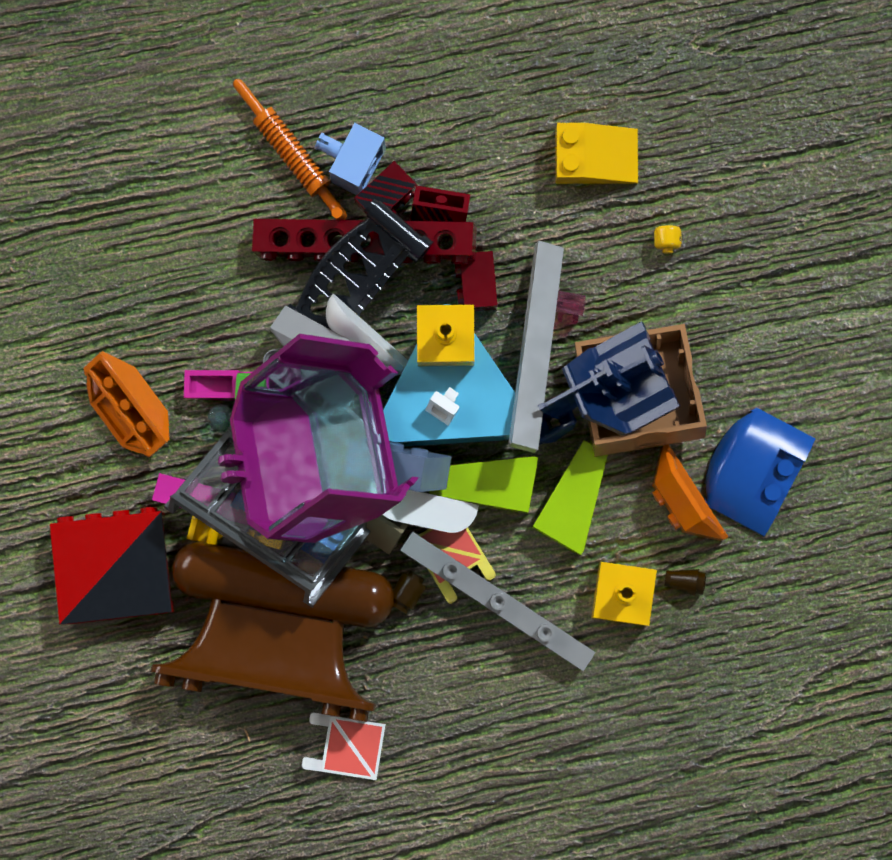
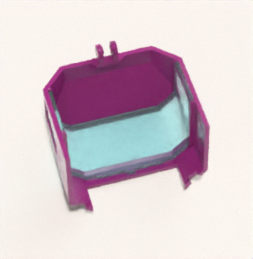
[218,333,419,543]

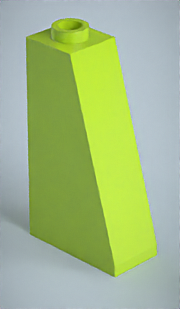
[532,440,608,556]
[429,457,538,514]

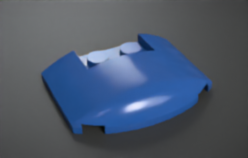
[704,407,815,536]

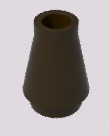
[664,569,706,596]

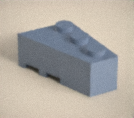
[346,437,452,492]

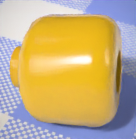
[654,225,682,254]

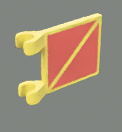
[419,527,496,604]

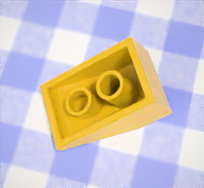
[555,123,638,184]

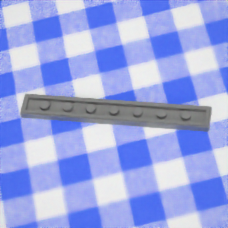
[508,240,564,453]

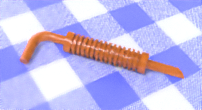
[233,79,347,220]

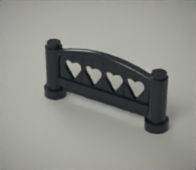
[287,199,434,330]

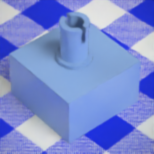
[314,123,386,195]

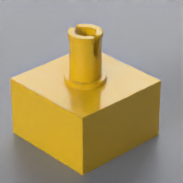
[417,305,475,366]
[591,562,657,626]

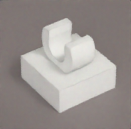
[425,387,460,426]

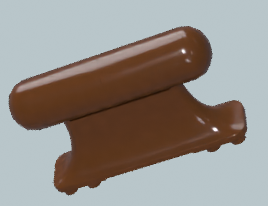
[150,542,394,722]

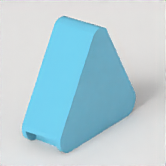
[383,304,515,447]

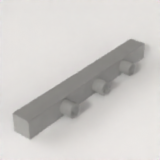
[400,531,596,671]

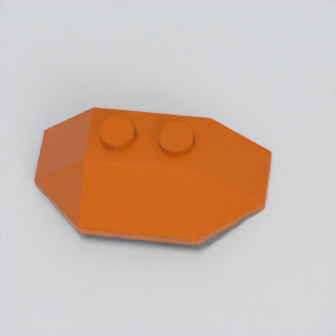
[83,351,169,457]
[652,444,728,541]

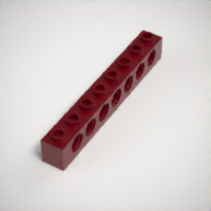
[252,219,477,264]

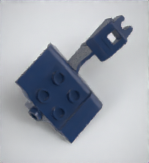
[537,321,680,445]

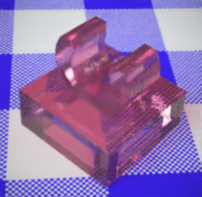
[556,291,586,324]

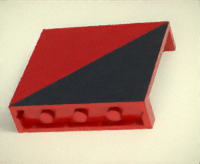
[50,507,175,625]

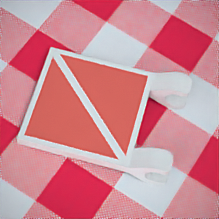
[302,712,386,780]

